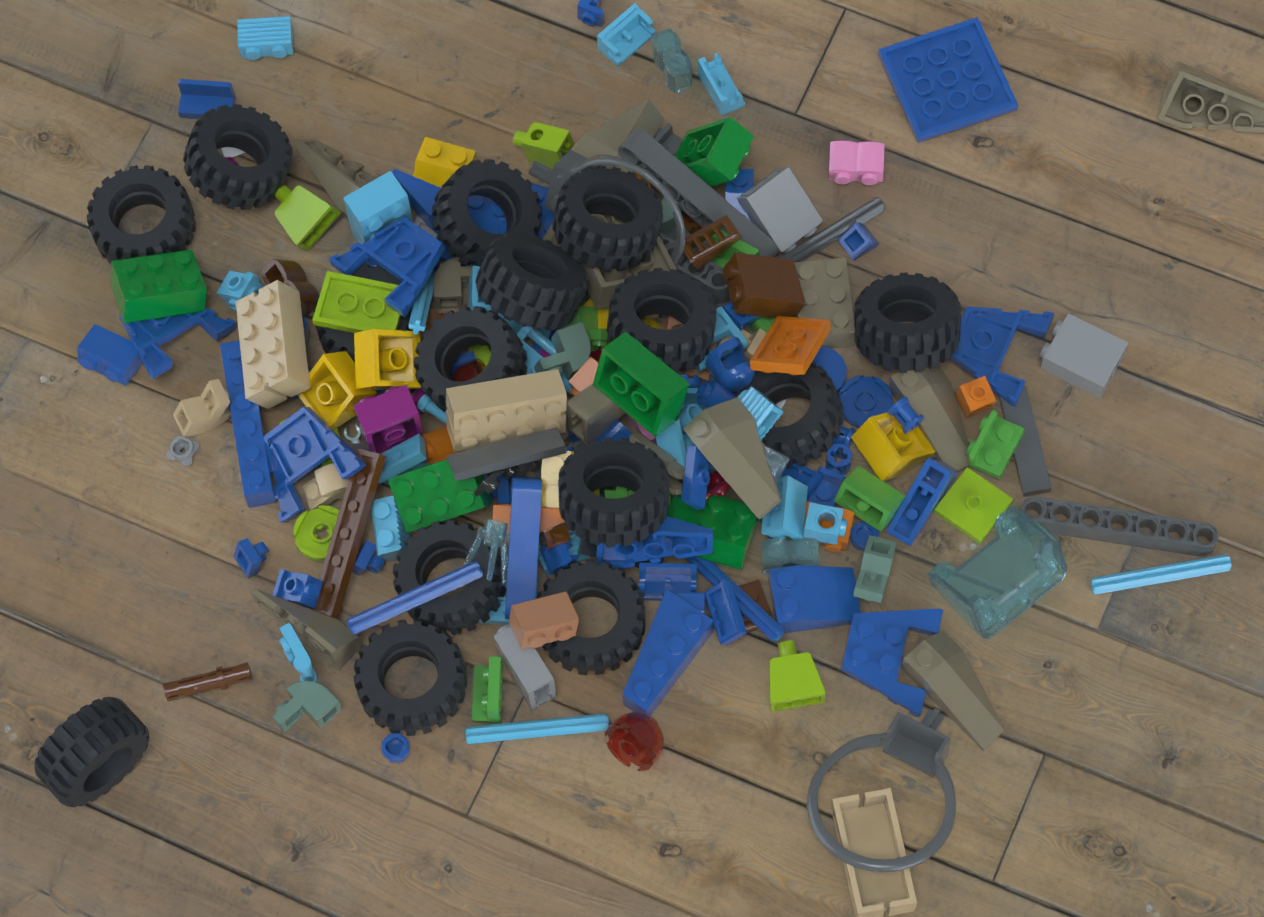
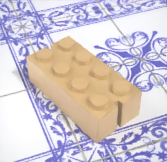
[236,280,310,409]
[446,369,567,452]
[831,788,917,917]

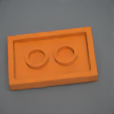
[750,316,831,375]

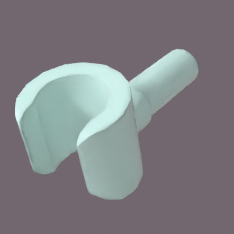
[344,423,361,443]

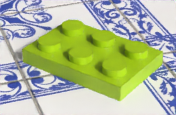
[312,271,402,333]

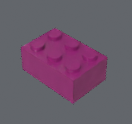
[353,385,424,454]

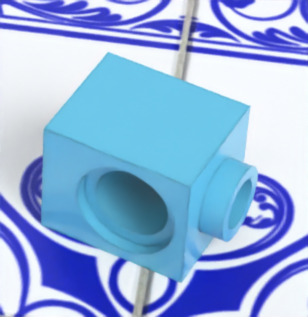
[803,502,848,545]

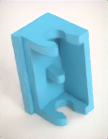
[597,3,656,67]
[698,53,745,116]
[761,476,808,542]

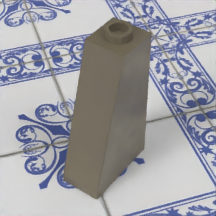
[566,384,626,446]

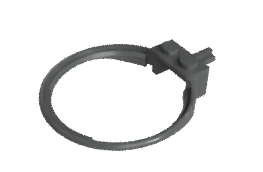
[528,149,686,266]
[807,708,956,872]

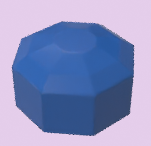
[381,733,410,763]

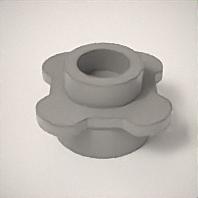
[167,436,199,466]

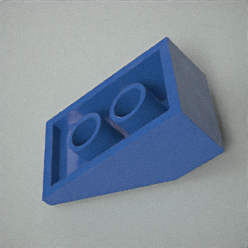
[768,565,861,633]

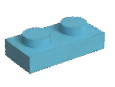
[379,434,427,484]

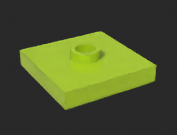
[934,467,1014,544]

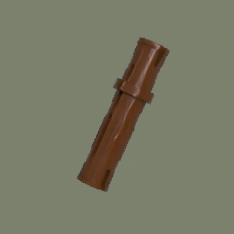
[163,662,252,701]

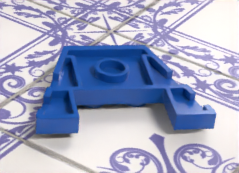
[329,217,445,317]
[949,307,1054,407]
[119,308,236,379]
[263,407,366,523]
[840,609,943,717]

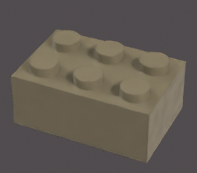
[794,258,855,349]

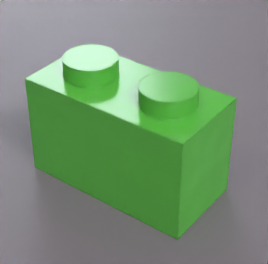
[834,466,906,532]

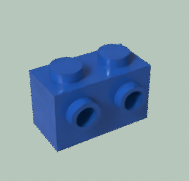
[77,324,143,386]

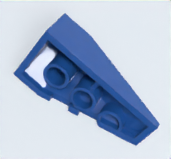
[597,516,713,568]

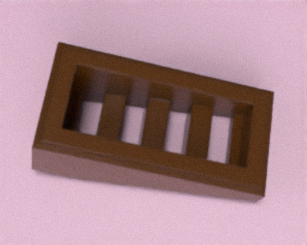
[684,215,742,270]

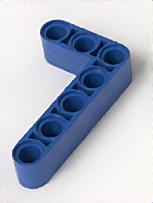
[505,476,542,619]

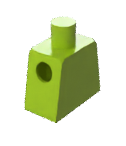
[513,122,574,169]
[275,185,342,251]
[769,640,826,712]

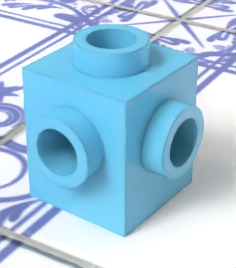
[217,271,264,312]

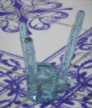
[463,519,509,586]

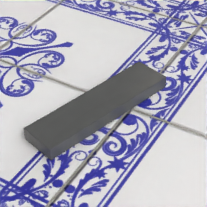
[998,386,1052,497]
[447,427,566,481]

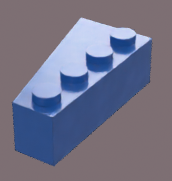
[622,589,714,721]

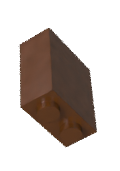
[723,252,806,318]

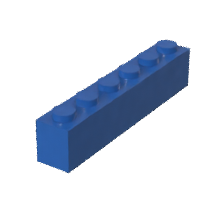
[220,340,277,508]

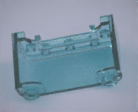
[928,505,1067,639]

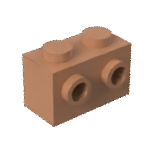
[509,592,579,650]

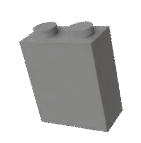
[737,167,823,254]
[1039,313,1128,398]
[493,624,557,711]

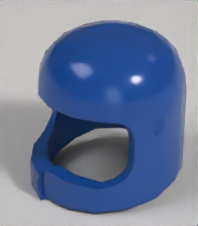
[705,337,755,393]

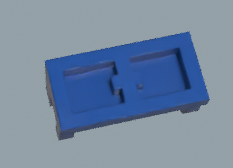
[639,563,697,601]

